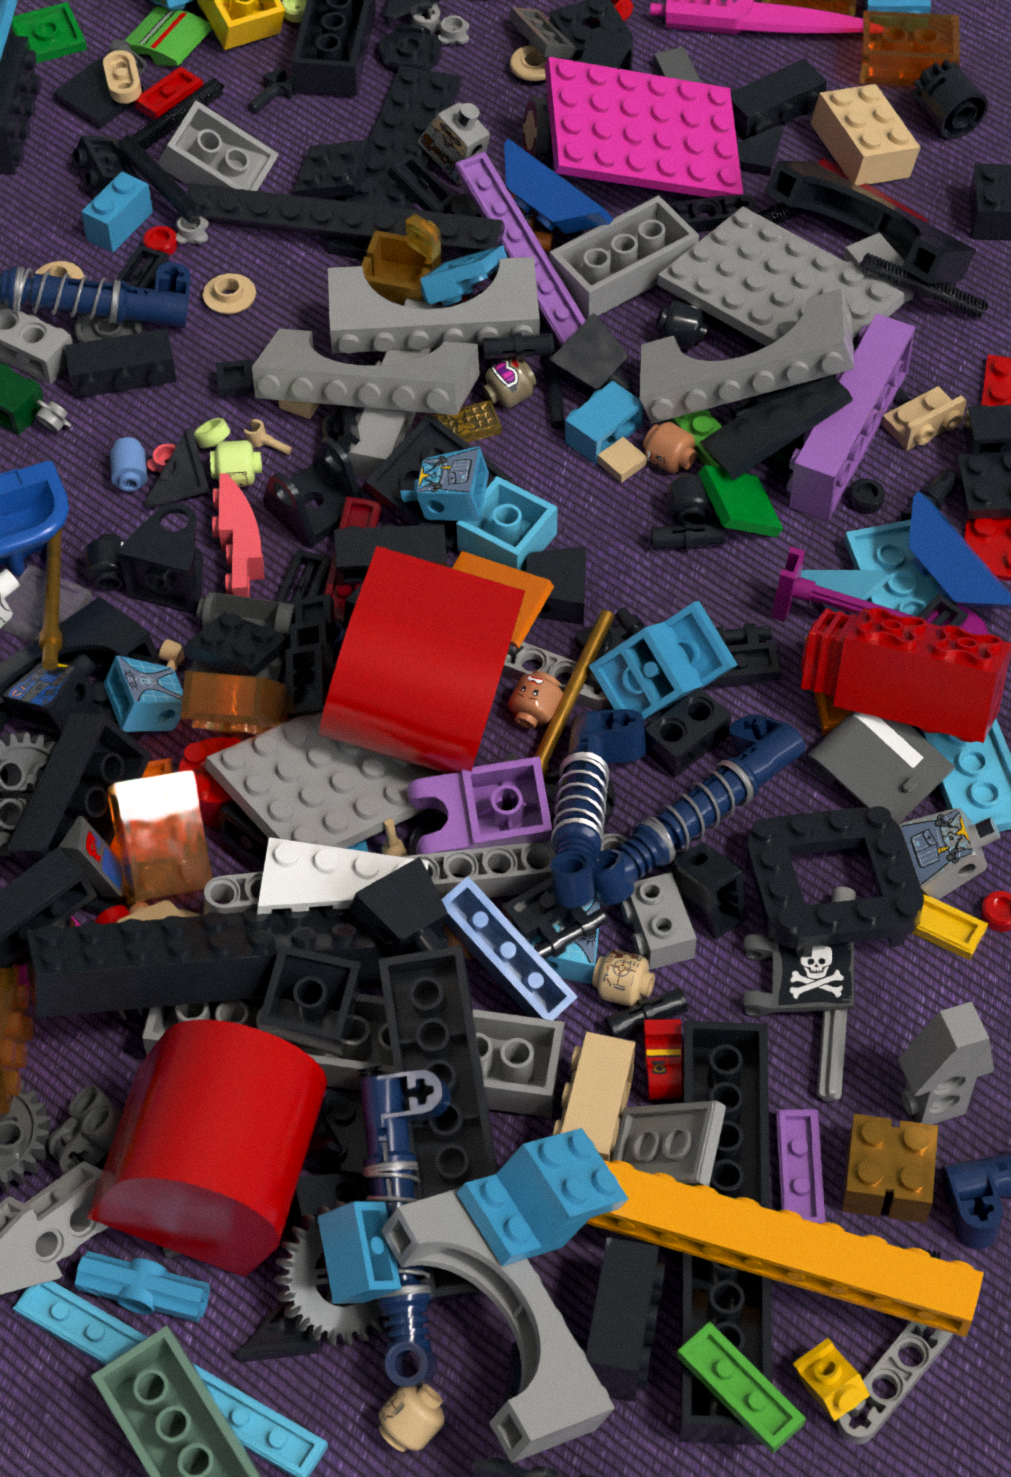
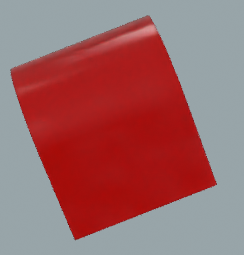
[318,546,525,774]
[86,1020,327,1278]

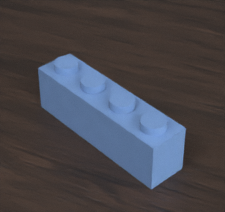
[442,876,578,1020]

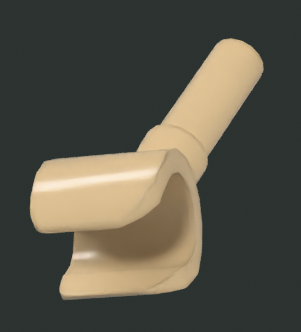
[244,419,292,455]
[159,639,185,671]
[381,818,408,857]

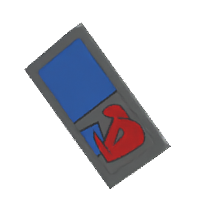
[59,816,126,898]

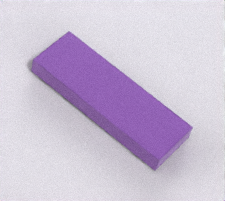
[775,1109,825,1224]

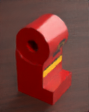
[643,1019,682,1100]

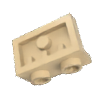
[881,386,967,451]

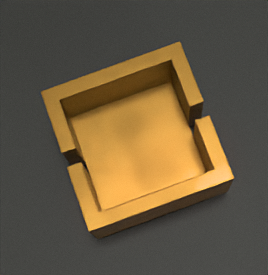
[361,230,441,306]
[841,1114,938,1224]

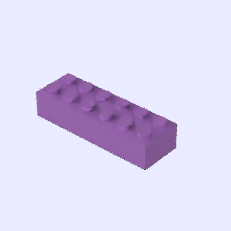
[786,313,915,522]

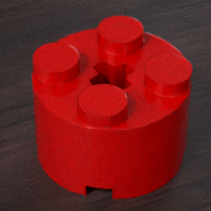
[178,737,242,827]

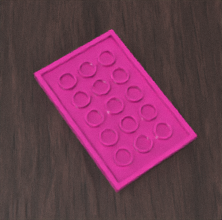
[544,57,744,198]

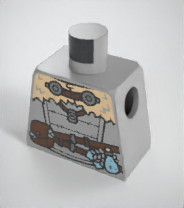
[418,103,490,185]

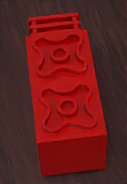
[801,608,1011,743]

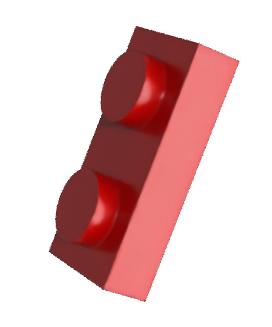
[134,66,203,120]

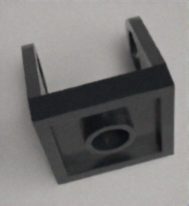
[263,437,363,549]
[119,503,204,615]

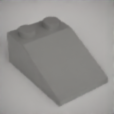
[157,101,279,191]

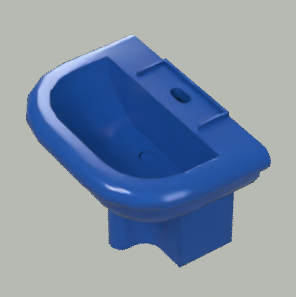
[0,461,69,576]

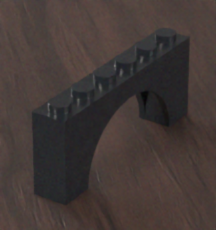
[764,161,976,284]
[0,596,159,771]

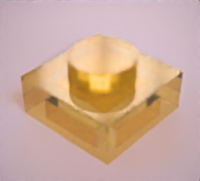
[406,213,441,261]

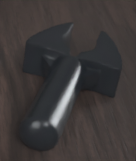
[248,68,295,114]

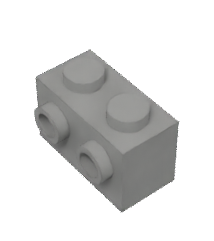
[620,872,697,970]

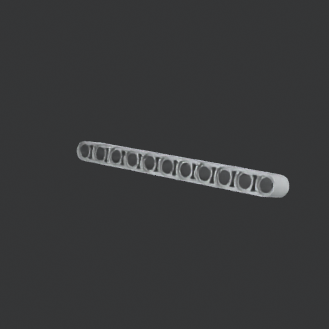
[203,834,627,915]

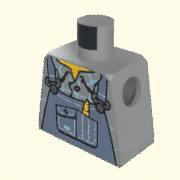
[899,808,1001,900]

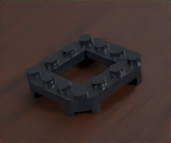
[746,806,924,957]

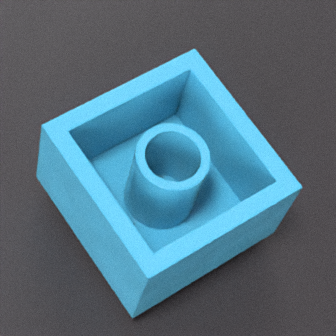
[456,476,558,572]

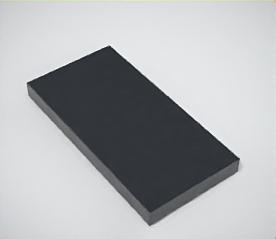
[700,375,853,480]

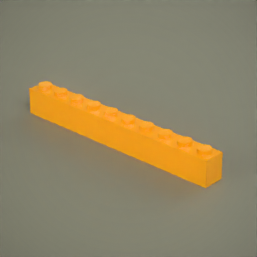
[586,1160,984,1337]

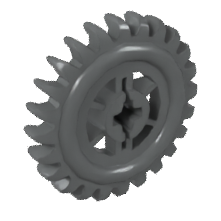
[274,1201,390,1346]

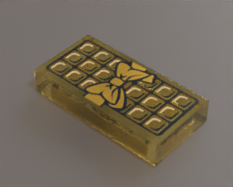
[424,400,501,442]

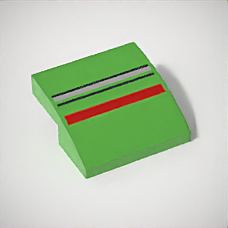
[125,6,213,66]

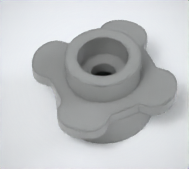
[438,15,469,45]
[176,216,209,244]
[35,400,72,433]

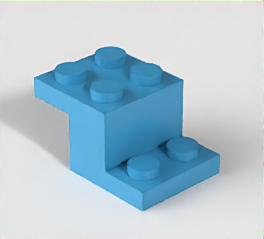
[589,601,737,721]
[456,1128,629,1267]

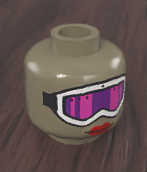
[482,358,536,409]

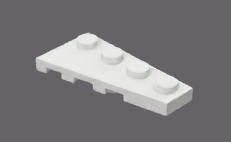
[257,837,429,914]

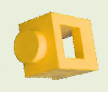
[793,1338,870,1421]

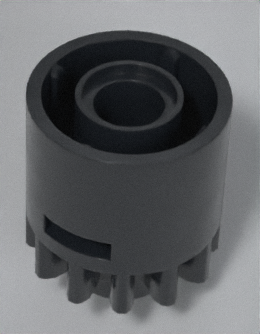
[911,59,989,139]

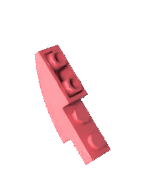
[212,473,265,597]

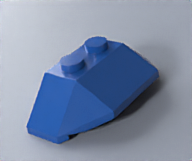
[504,139,613,234]
[909,491,1011,609]

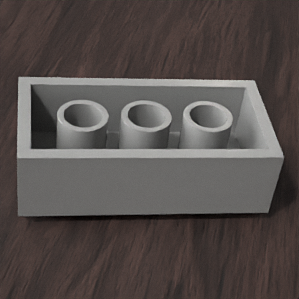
[550,195,699,319]

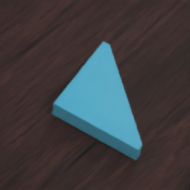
[801,570,891,615]

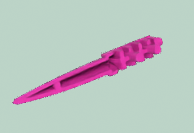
[650,0,885,35]

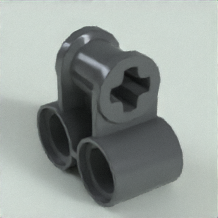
[48,1085,123,1174]

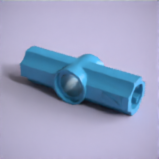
[75,1251,210,1322]

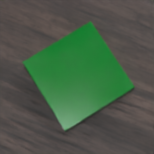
[10,2,87,64]
[698,465,783,537]

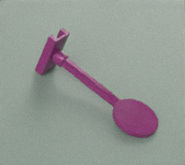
[771,547,989,634]

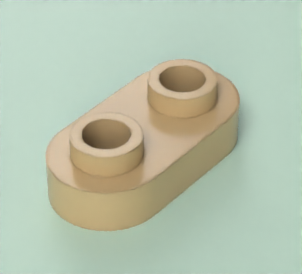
[103,50,142,104]

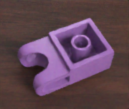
[407,756,553,855]

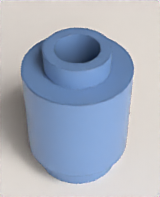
[110,437,147,492]

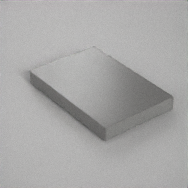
[612,1101,726,1187]

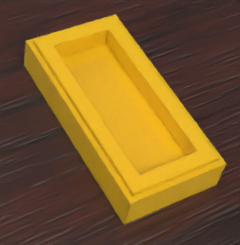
[912,893,988,960]

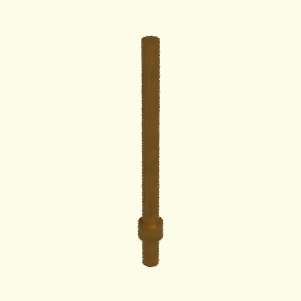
[39,528,62,670]
[534,610,615,779]

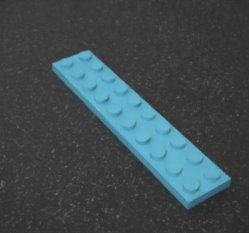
[844,519,1011,832]

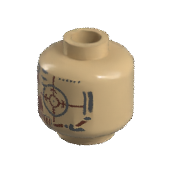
[592,950,655,1007]
[379,1384,445,1452]

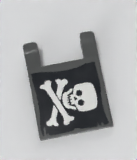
[743,934,855,1017]

